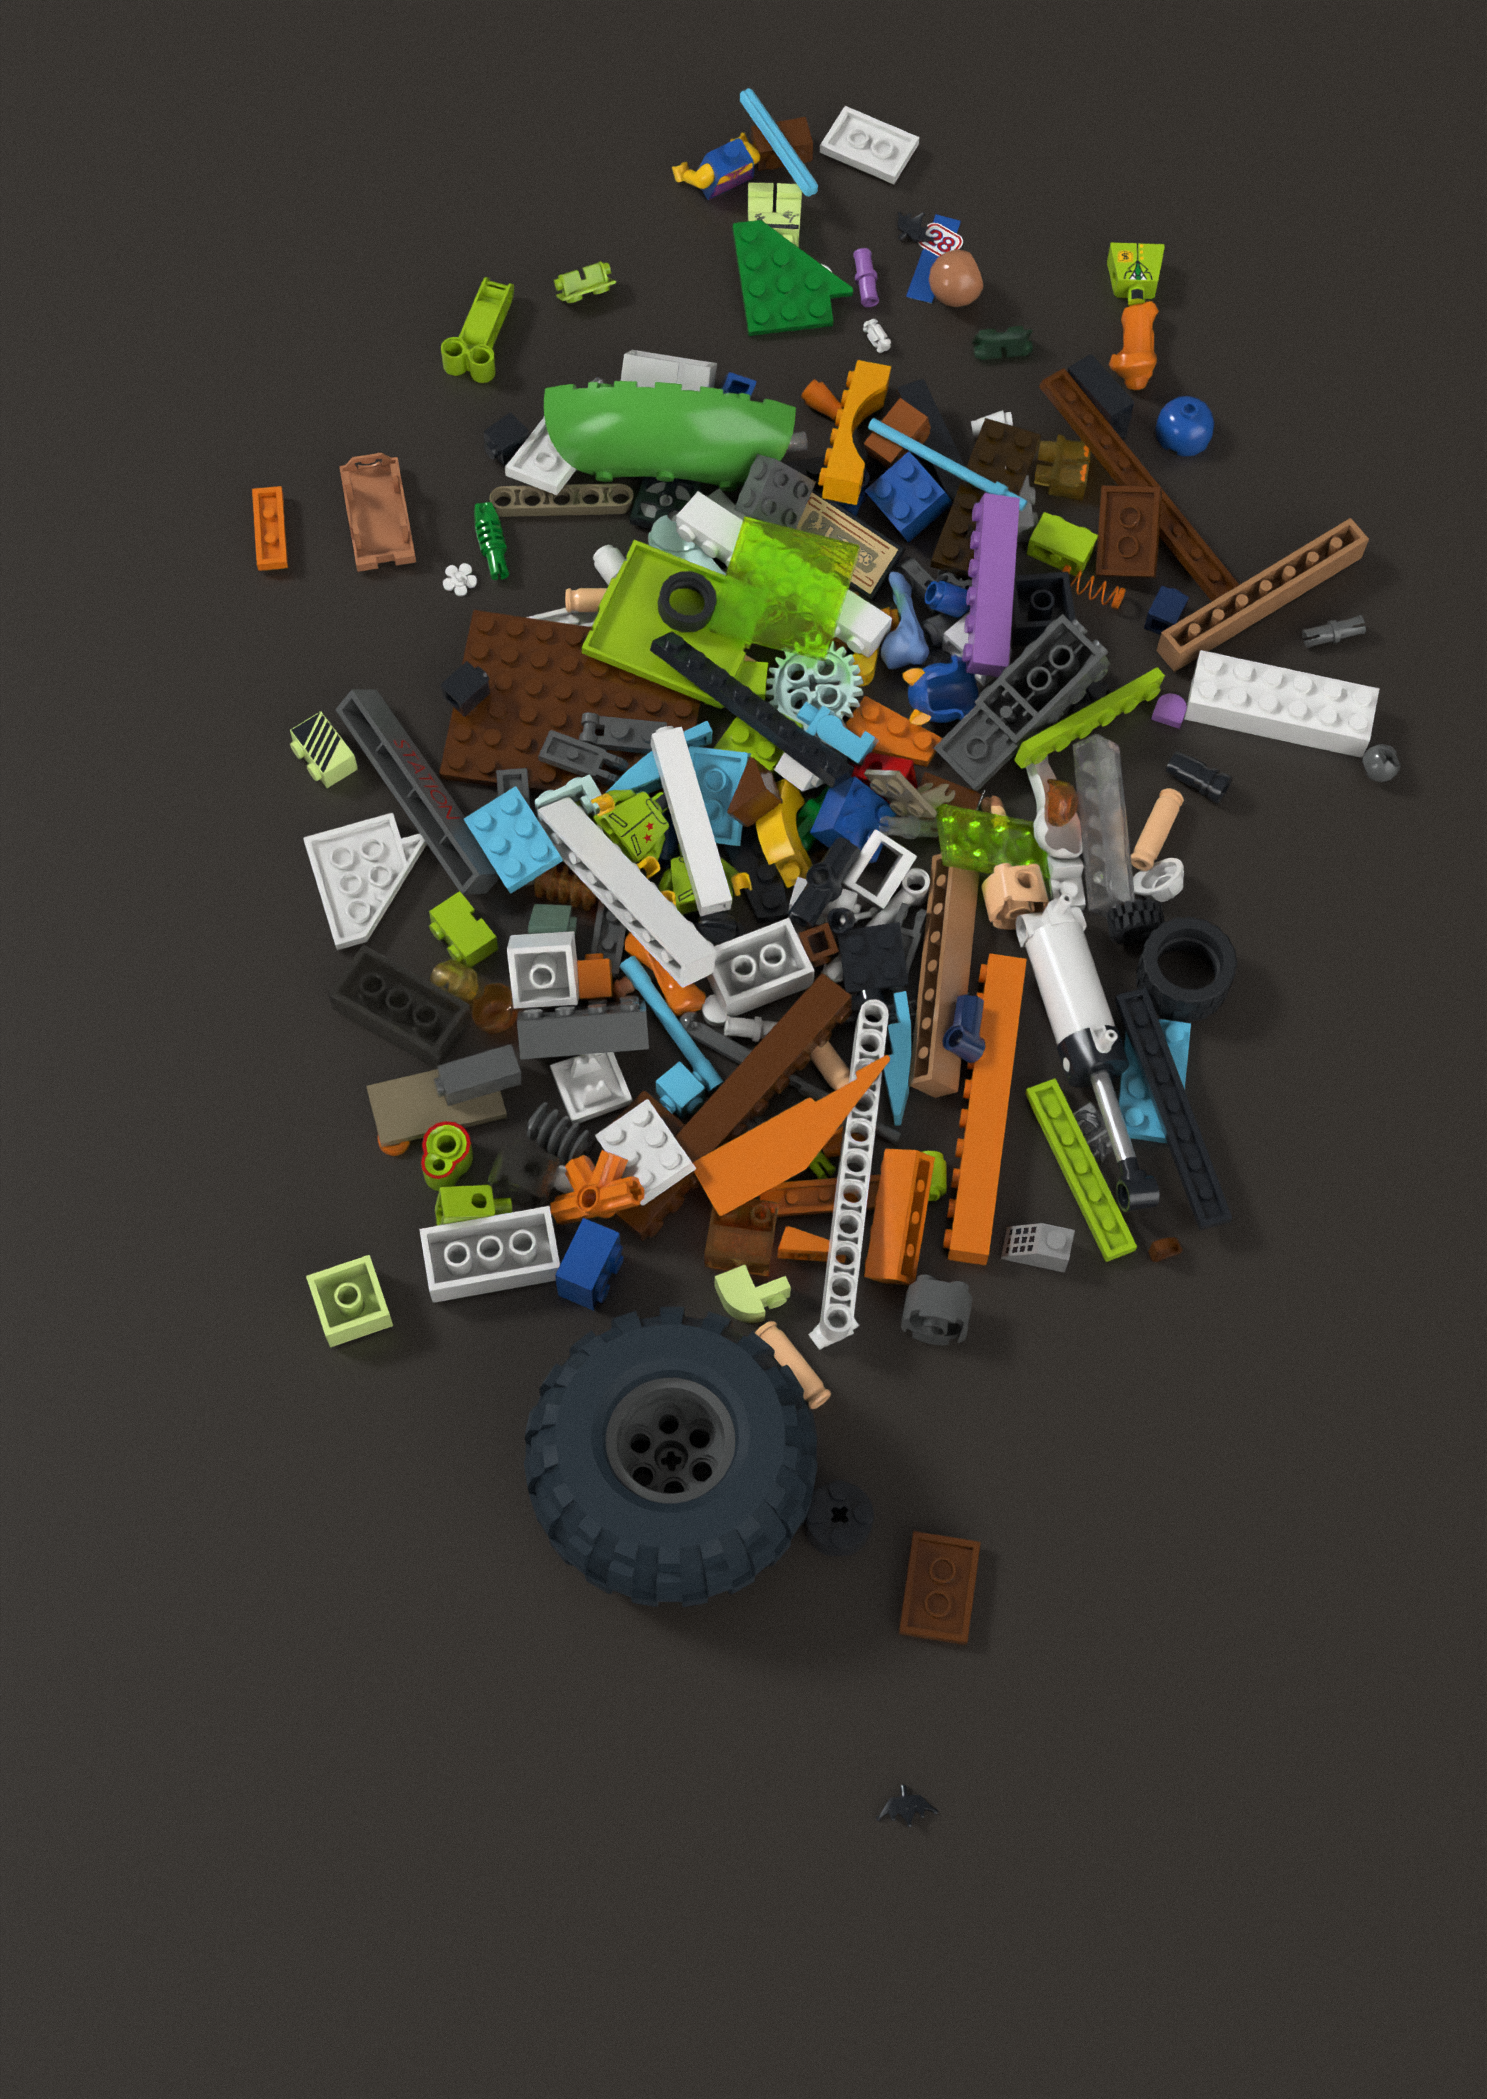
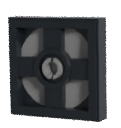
[630,476,702,529]

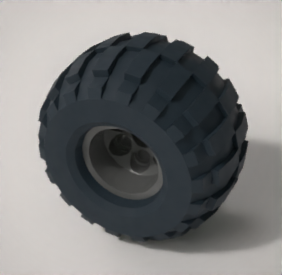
[524,1307,818,1607]

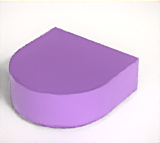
[1151,693,1187,729]

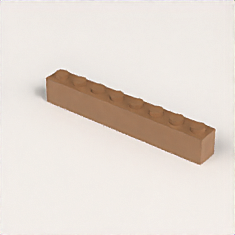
[1156,518,1369,672]
[909,849,980,1098]

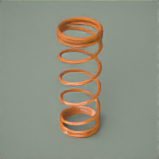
[1062,564,1126,610]

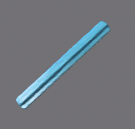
[740,88,818,197]

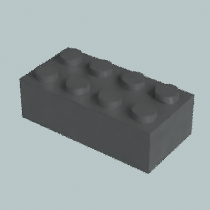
[517,996,649,1060]

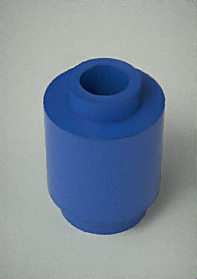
[925,580,970,618]

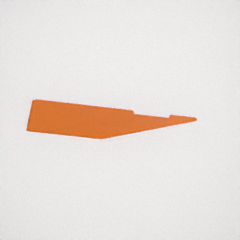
[693,1055,890,1216]

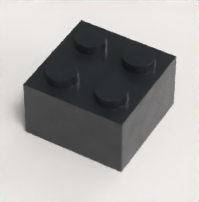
[1011,572,1076,646]

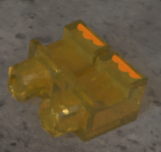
[1034,434,1091,501]

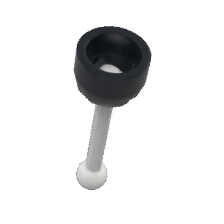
[827,907,880,933]

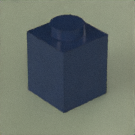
[1144,586,1189,636]

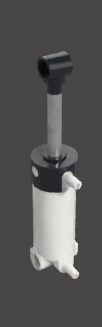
[1015,893,1160,1212]

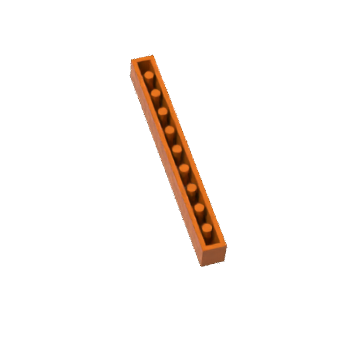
[943,953,1027,1265]

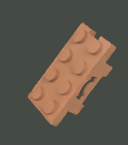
[339,453,416,572]

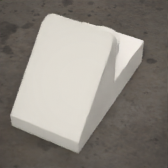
[1045,854,1086,910]

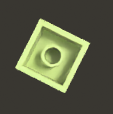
[306,1255,393,1348]

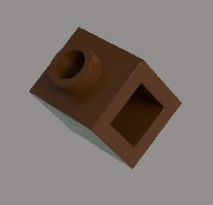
[797,922,839,968]

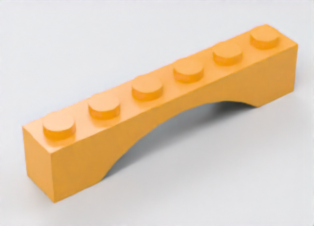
[818,360,891,505]

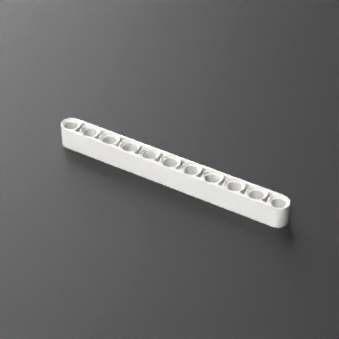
[820,1000,889,1342]

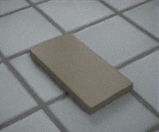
[366,1069,507,1148]

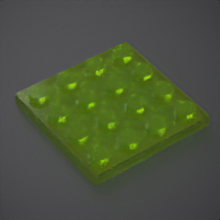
[709,516,861,662]

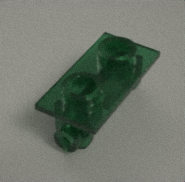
[972,326,1033,360]

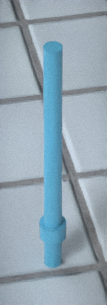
[868,418,1028,511]

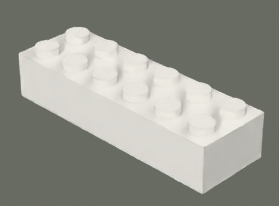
[1184,650,1379,758]

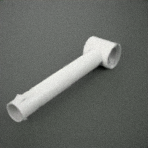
[821,868,930,983]

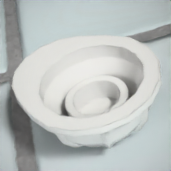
[1130,858,1184,902]

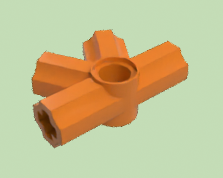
[551,1150,645,1225]

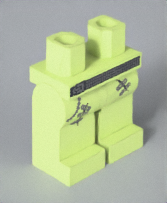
[748,182,802,248]

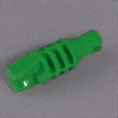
[474,502,509,580]

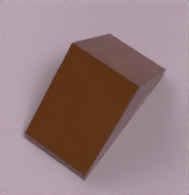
[727,757,783,827]

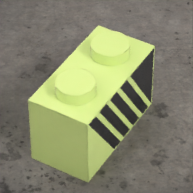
[290,711,358,788]

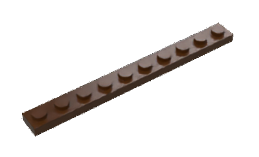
[1039,368,1239,601]

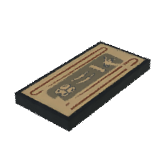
[778,488,906,600]

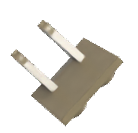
[864,770,955,818]

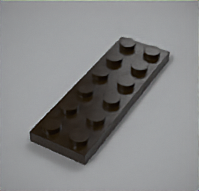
[930,418,1041,579]

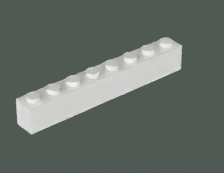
[676,492,892,658]
[537,796,717,988]

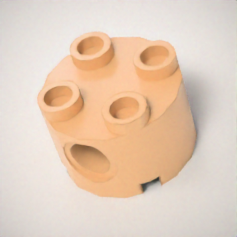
[981,863,1049,930]

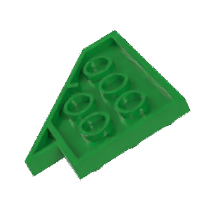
[732,220,853,336]

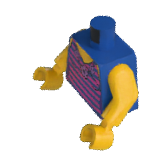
[672,133,760,200]

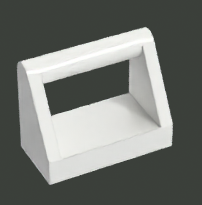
[842,829,917,909]

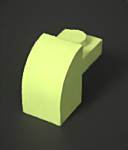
[714,1265,791,1323]

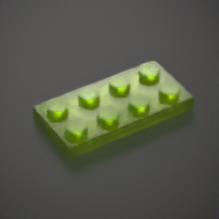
[935,804,1050,883]

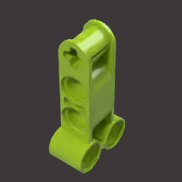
[441,277,514,383]

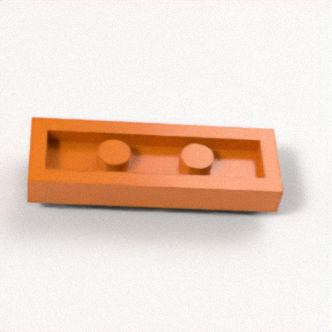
[252,486,288,571]

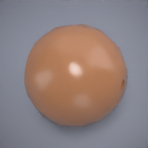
[929,249,983,307]

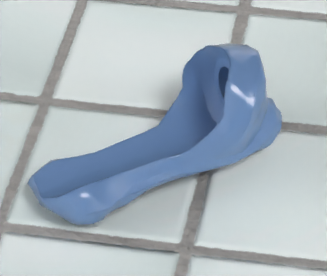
[881,572,929,670]

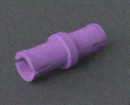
[853,248,879,307]

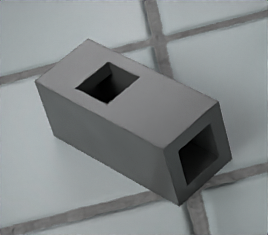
[433,1044,521,1106]

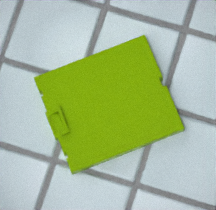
[582,540,773,709]

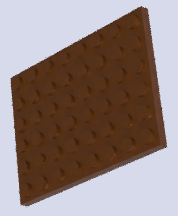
[439,610,701,799]

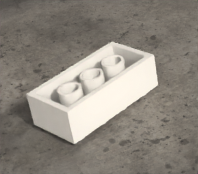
[419,1206,560,1303]

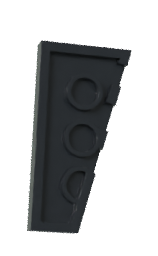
[721,823,789,923]

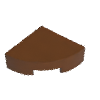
[1148,1237,1183,1263]

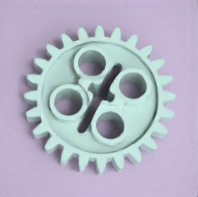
[765,638,864,734]

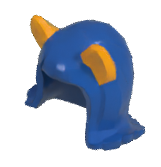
[902,654,979,726]

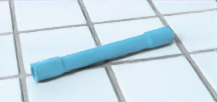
[620,956,724,1093]

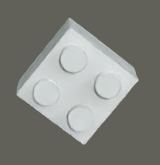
[507,931,579,1009]

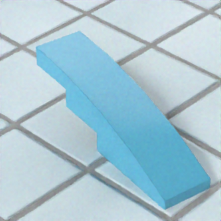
[606,721,712,794]
[883,991,912,1126]

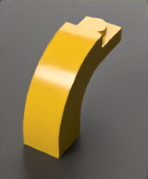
[756,779,813,888]

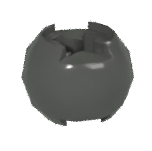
[1362,744,1401,783]

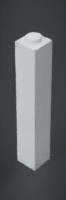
[651,726,732,917]

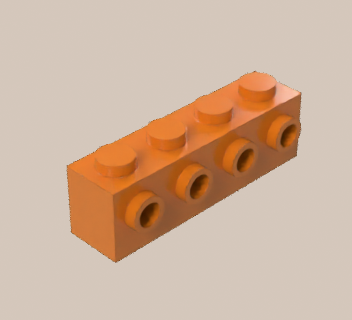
[864,1149,935,1285]

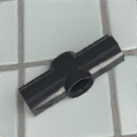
[788,837,860,929]

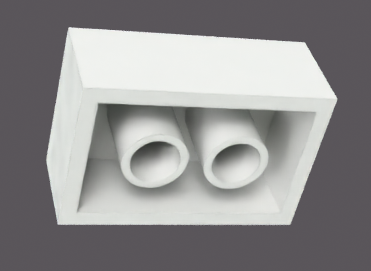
[706,918,815,1017]

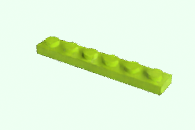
[1014,667,1165,769]
[1025,1078,1137,1262]

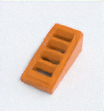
[777,1226,847,1263]

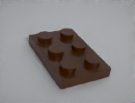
[1095,485,1163,578]
[899,1531,981,1645]

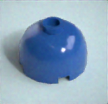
[1155,396,1215,456]

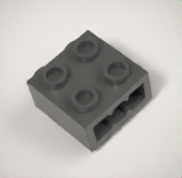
[734,454,816,537]

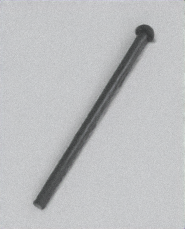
[679,1012,902,1145]

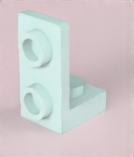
[534,774,601,817]

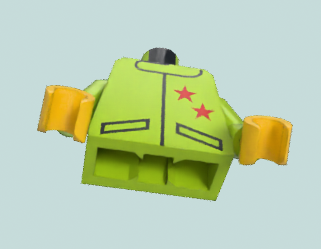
[591,789,669,879]
[658,845,753,915]

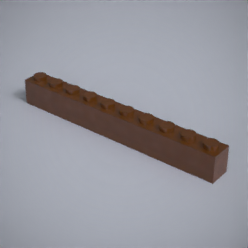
[613,973,853,1242]

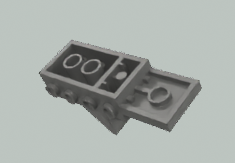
[934,614,1111,792]

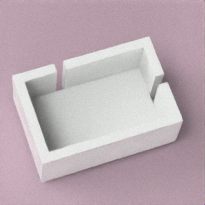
[621,350,717,392]

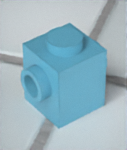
[656,1061,706,1119]

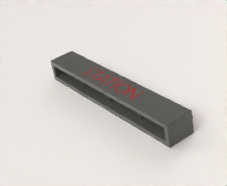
[336,689,500,895]

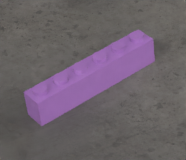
[962,493,1020,677]

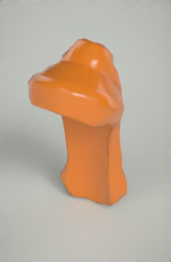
[1109,301,1159,390]
[624,932,706,1016]

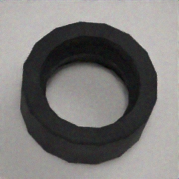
[657,571,717,633]

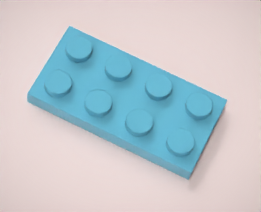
[1118,1019,1191,1143]

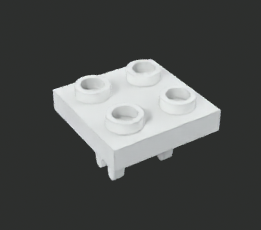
[550,1052,633,1125]

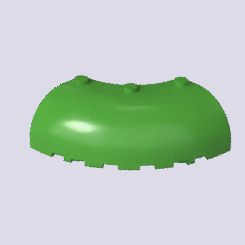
[544,381,796,492]

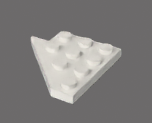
[303,813,427,950]

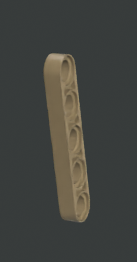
[489,484,634,517]

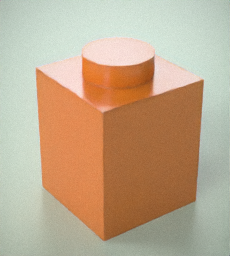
[577,953,614,1001]

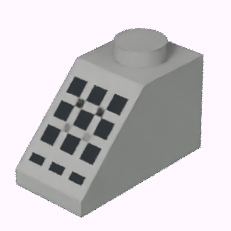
[1001,1223,1075,1272]

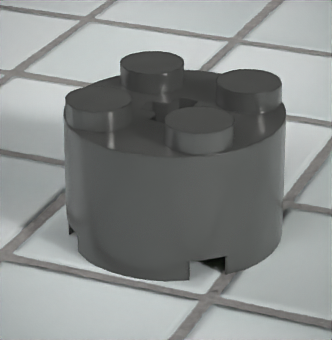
[901,1275,973,1345]

